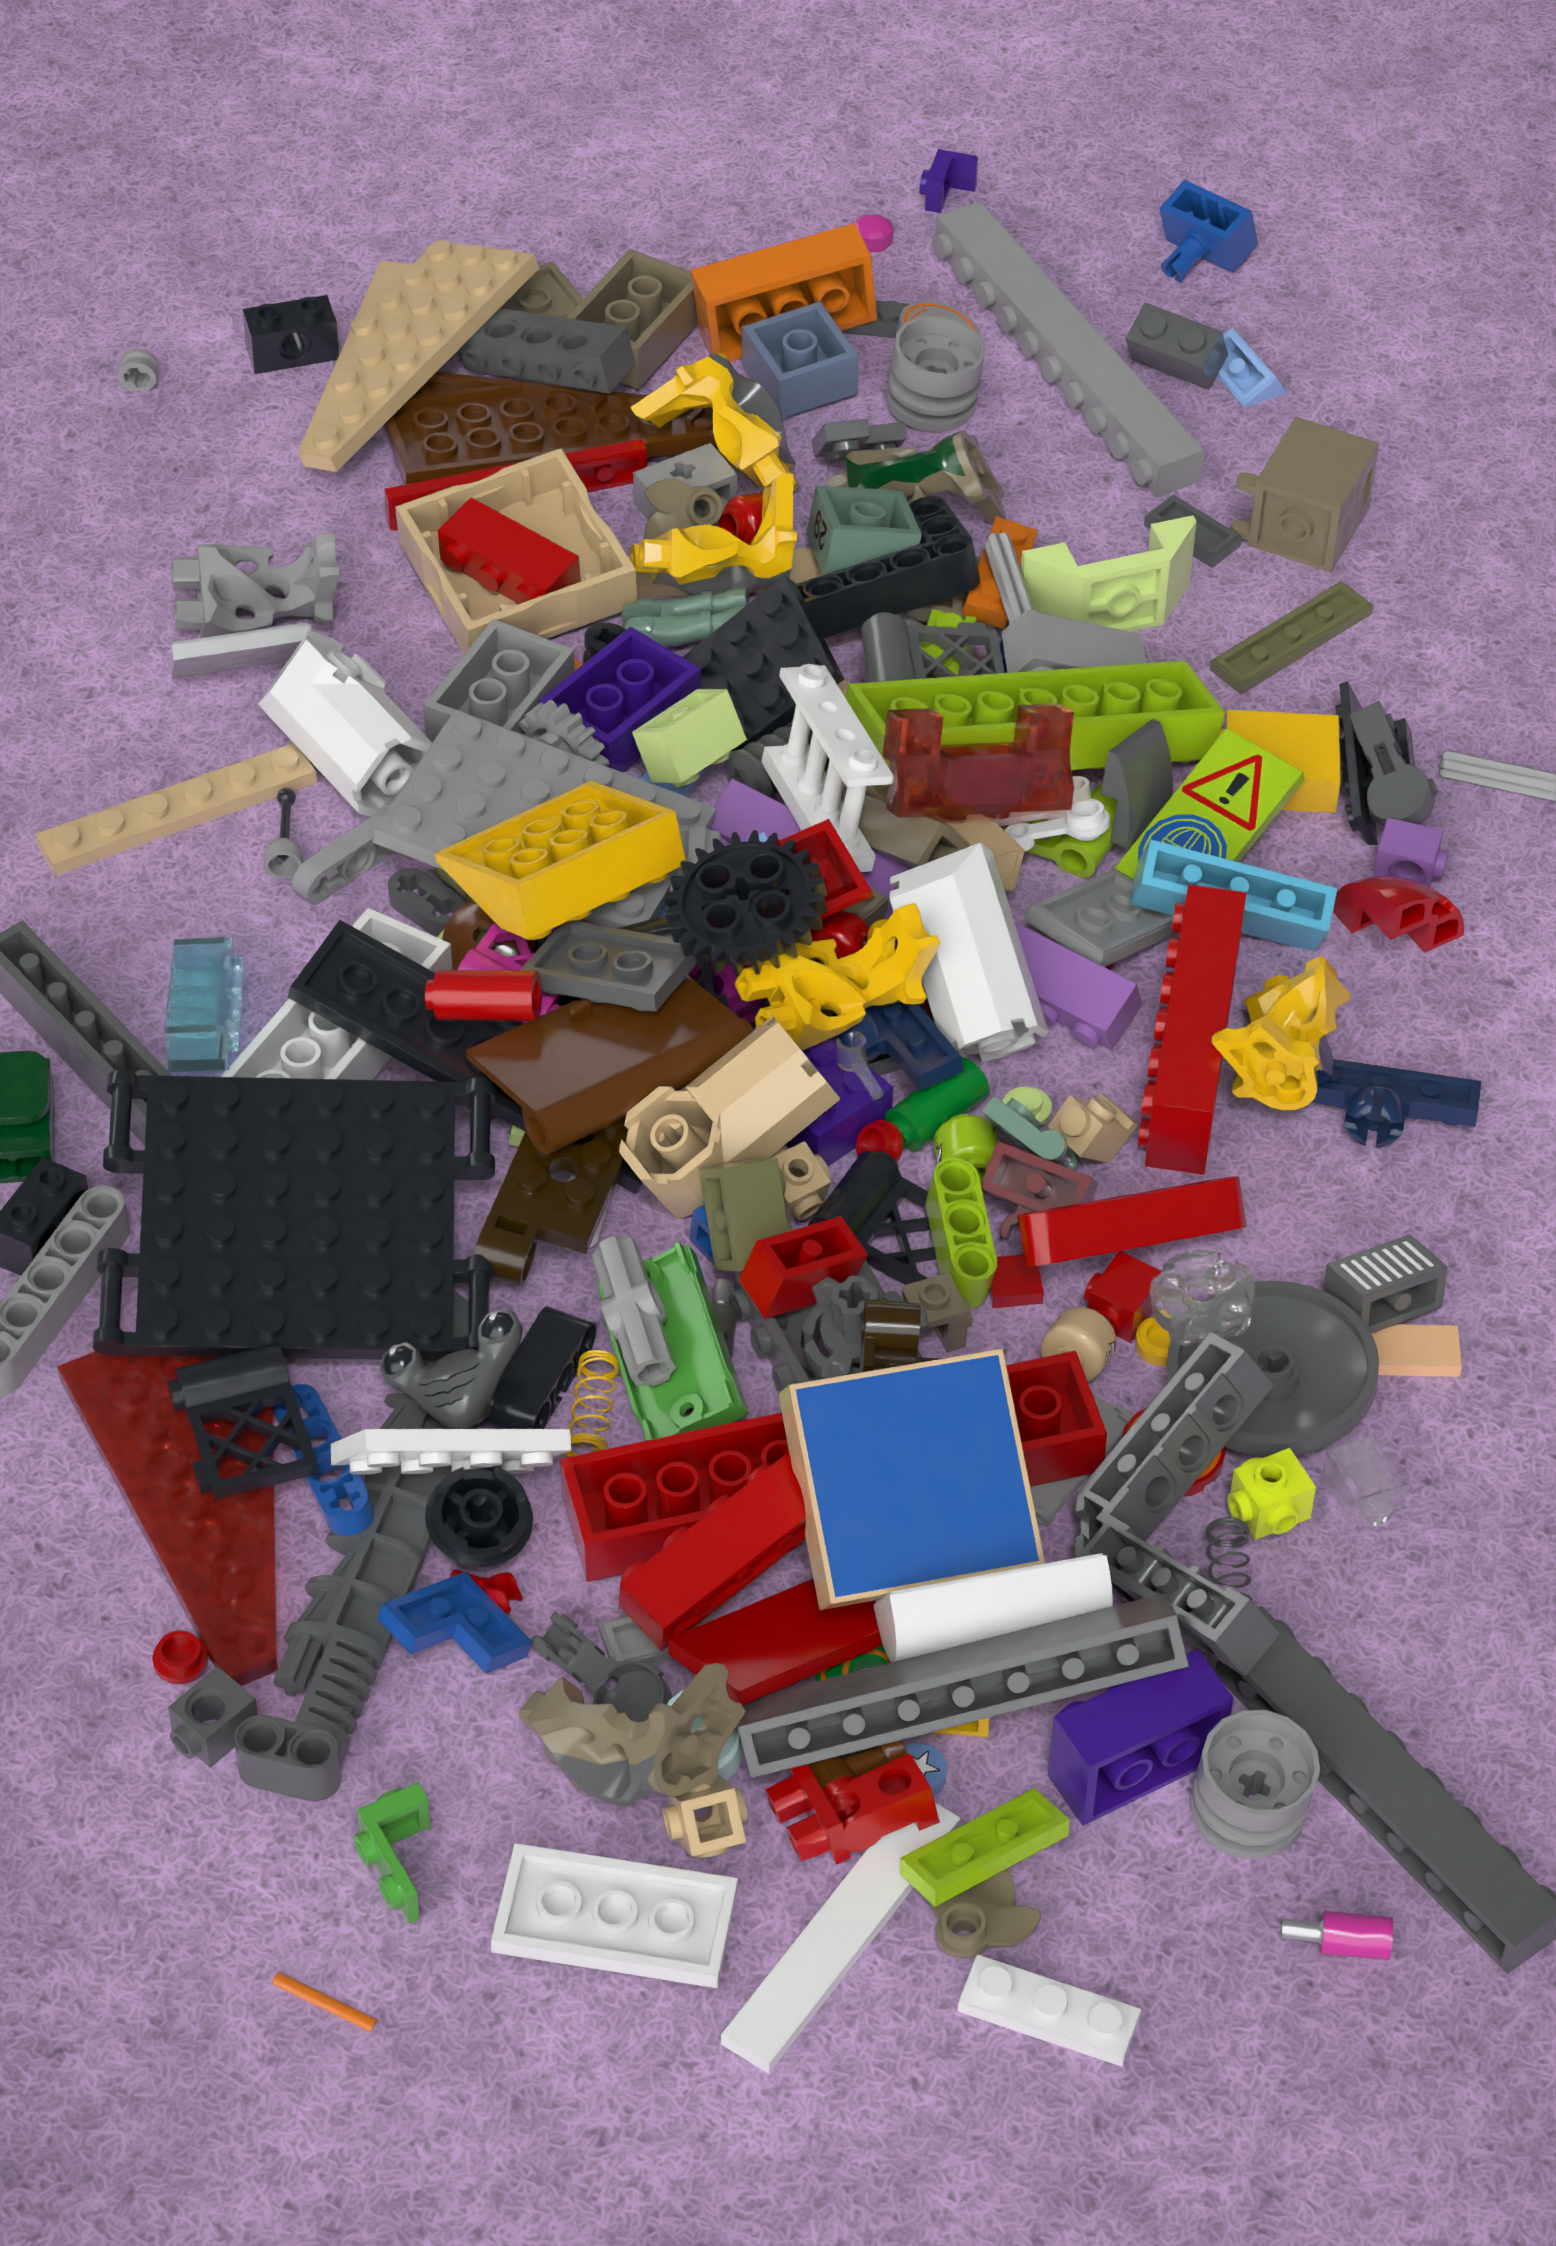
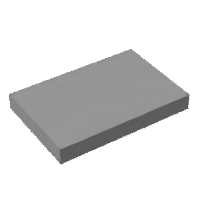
[170,623,311,678]
[1025,869,1178,967]

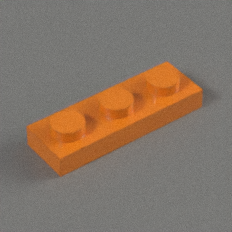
[961,516,1038,629]

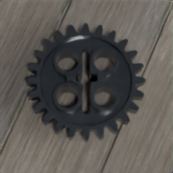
[664,830,828,976]

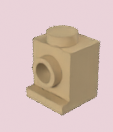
[1047,1093,1138,1163]

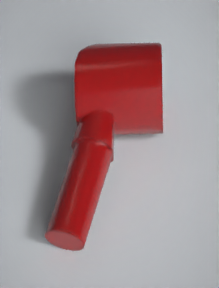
[450,1569,523,1614]

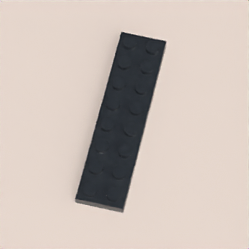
[287,920,643,1194]

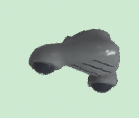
[380,1309,523,1429]

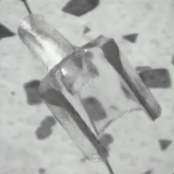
[836,1032,883,1100]

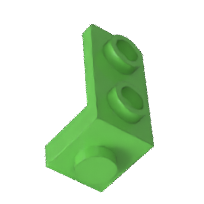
[353,1782,430,1924]

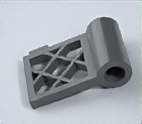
[861,612,1005,682]

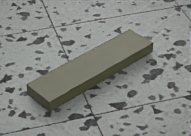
[1210,581,1373,695]

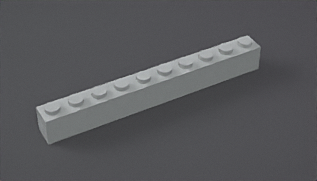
[932,201,1204,498]

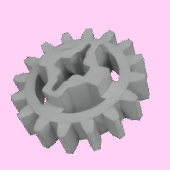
[519,700,609,766]

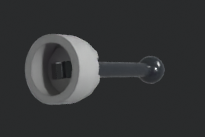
[264,788,303,878]

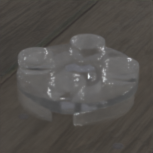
[1150,1250,1255,1346]

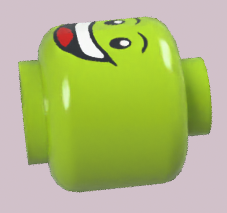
[933,1114,998,1183]

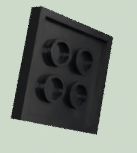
[683,575,845,752]

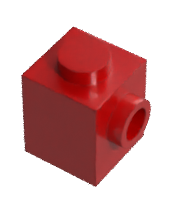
[1084,1251,1165,1343]

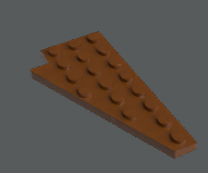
[383,372,719,484]

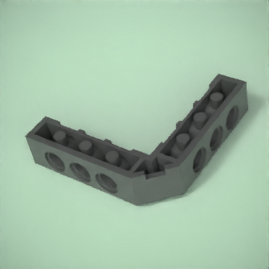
[1075,1332,1280,1676]

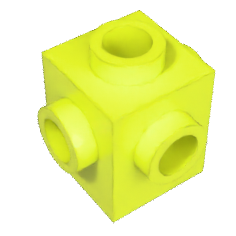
[1227,1448,1316,1540]

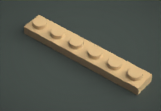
[35,743,317,875]

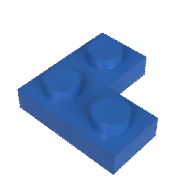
[377,1572,533,1673]

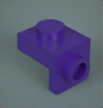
[919,149,978,213]

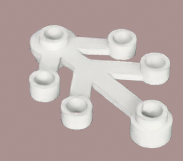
[952,771,1110,852]

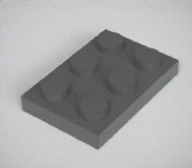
[520,921,697,1012]

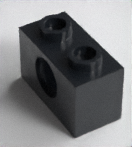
[242,295,339,374]

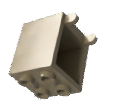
[1231,417,1379,573]

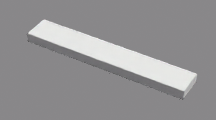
[721,1803,961,2074]

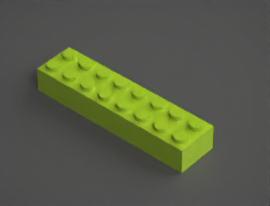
[845,660,1225,786]

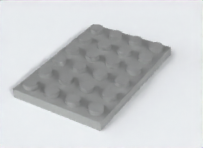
[373,709,716,928]

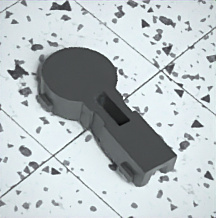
[1350,701,1438,827]
[531,1612,672,1722]

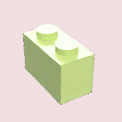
[632,689,747,787]

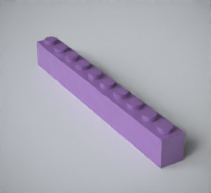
[710,779,1143,1050]

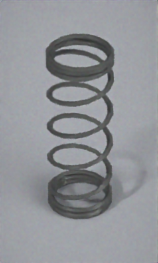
[1206,1517,1253,1601]

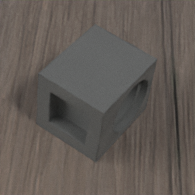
[168,1666,258,1768]

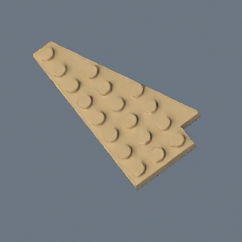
[298,240,539,472]

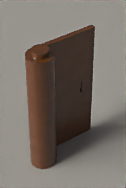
[466,975,754,1155]

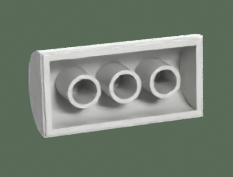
[874,1553,1113,1662]

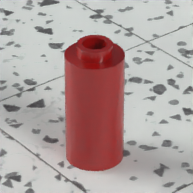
[425,970,542,1021]

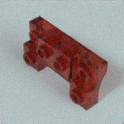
[883,704,1074,821]

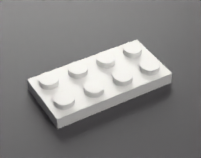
[331,1429,571,1475]
[491,1843,738,1988]

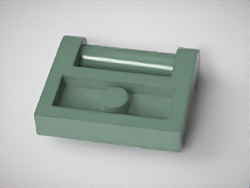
[982,1095,1079,1171]

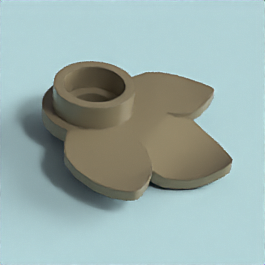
[644,478,723,539]
[930,1870,1041,1958]

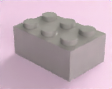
[424,619,575,743]

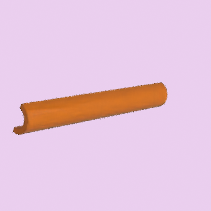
[272,1972,379,2032]

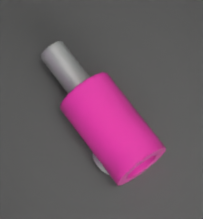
[1281,1911,1393,1960]

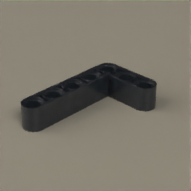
[796,496,981,638]

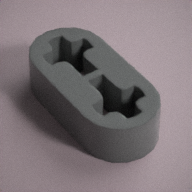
[388,868,464,937]

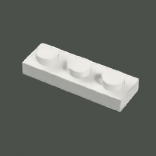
[957,1954,1141,2067]

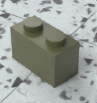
[699,1157,793,1271]

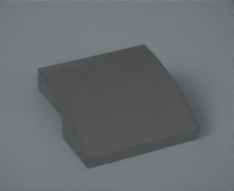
[1101,719,1173,848]

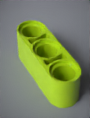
[926,1157,997,1309]

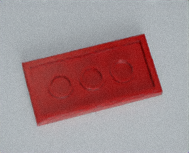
[668,1579,883,1706]

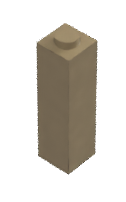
[841,787,969,869]

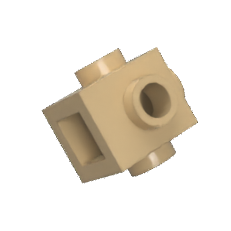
[769,1141,831,1222]
[662,1775,748,1858]

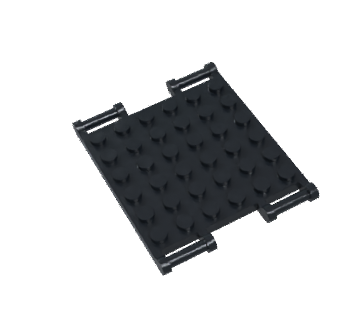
[92,1069,496,1361]

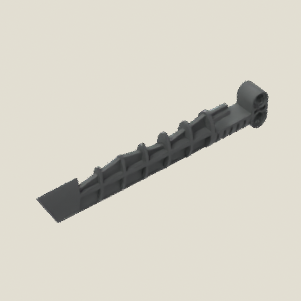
[234,1290,479,1801]

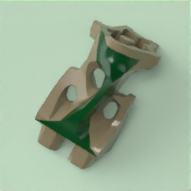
[828,430,1006,524]

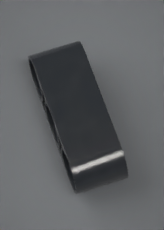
[483,1306,597,1429]

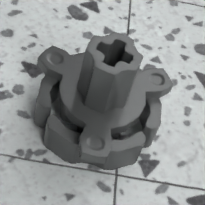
[803,1276,928,1380]

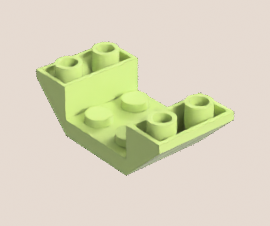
[1021,515,1197,632]

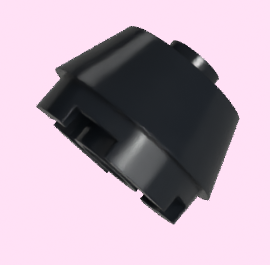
[425,1467,533,1571]

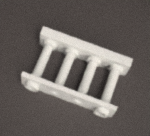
[761,664,894,872]

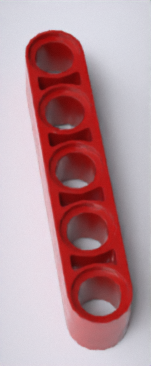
[1017,1176,1247,1267]

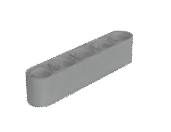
[0,1185,129,1397]

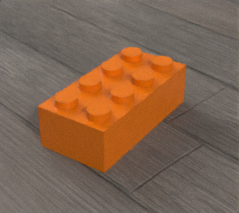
[691,223,877,362]

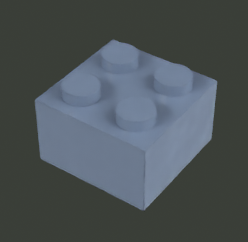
[742,301,858,418]

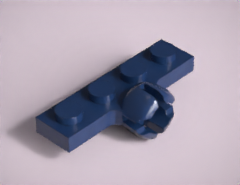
[831,1002,964,1091]
[1312,1059,1482,1148]

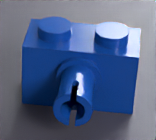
[1159,179,1258,282]

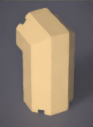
[619,1016,840,1219]

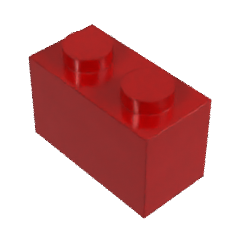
[739,1216,868,1319]

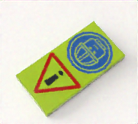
[1114,728,1305,881]

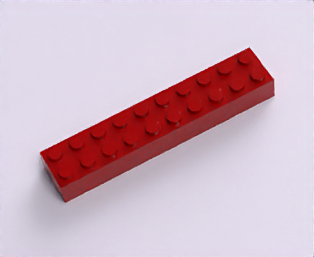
[560,1350,1107,1582]

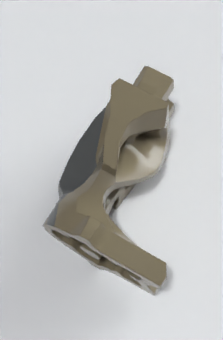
[519,1663,746,1806]

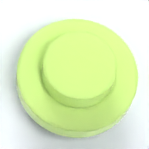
[1003,1086,1052,1125]

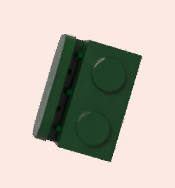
[0,1051,55,1183]

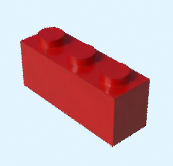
[437,497,581,605]

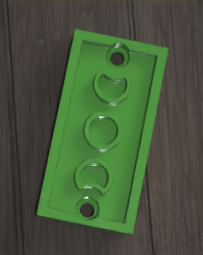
[597,1241,750,1441]

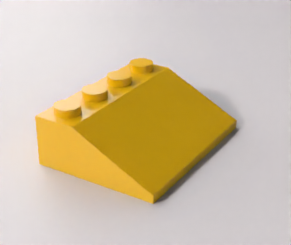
[434,781,686,940]

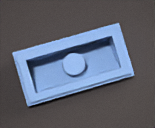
[1217,327,1287,408]

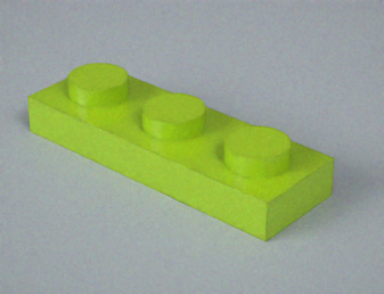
[900,1788,1070,1907]

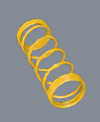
[565,1350,620,1457]

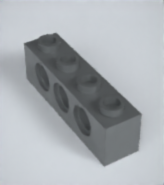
[459,308,636,394]

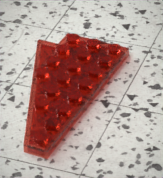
[57,1351,278,1686]

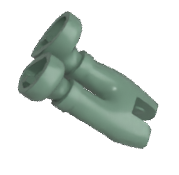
[622,587,749,647]

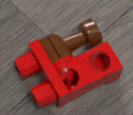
[765,1740,940,1865]

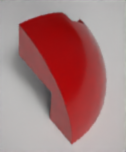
[1333,876,1464,953]

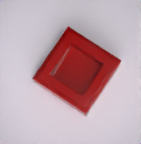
[989,1254,1044,1308]

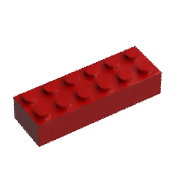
[1137,884,1247,1175]

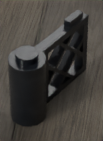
[808,1150,937,1285]
[167,1343,319,1500]

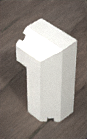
[258,630,432,817]
[890,842,1049,1062]

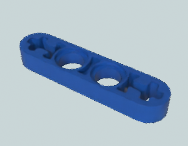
[273,1384,375,1536]

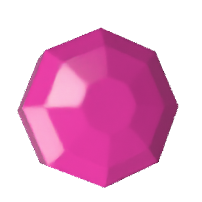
[854,214,894,252]

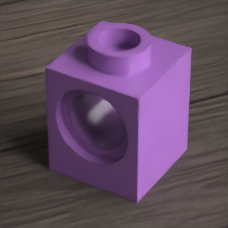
[1373,818,1449,887]

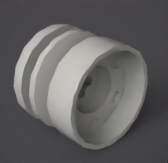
[886,315,985,433]
[1190,1710,1320,1859]

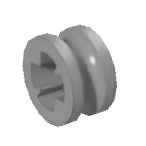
[117,348,159,391]

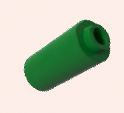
[885,1057,990,1152]

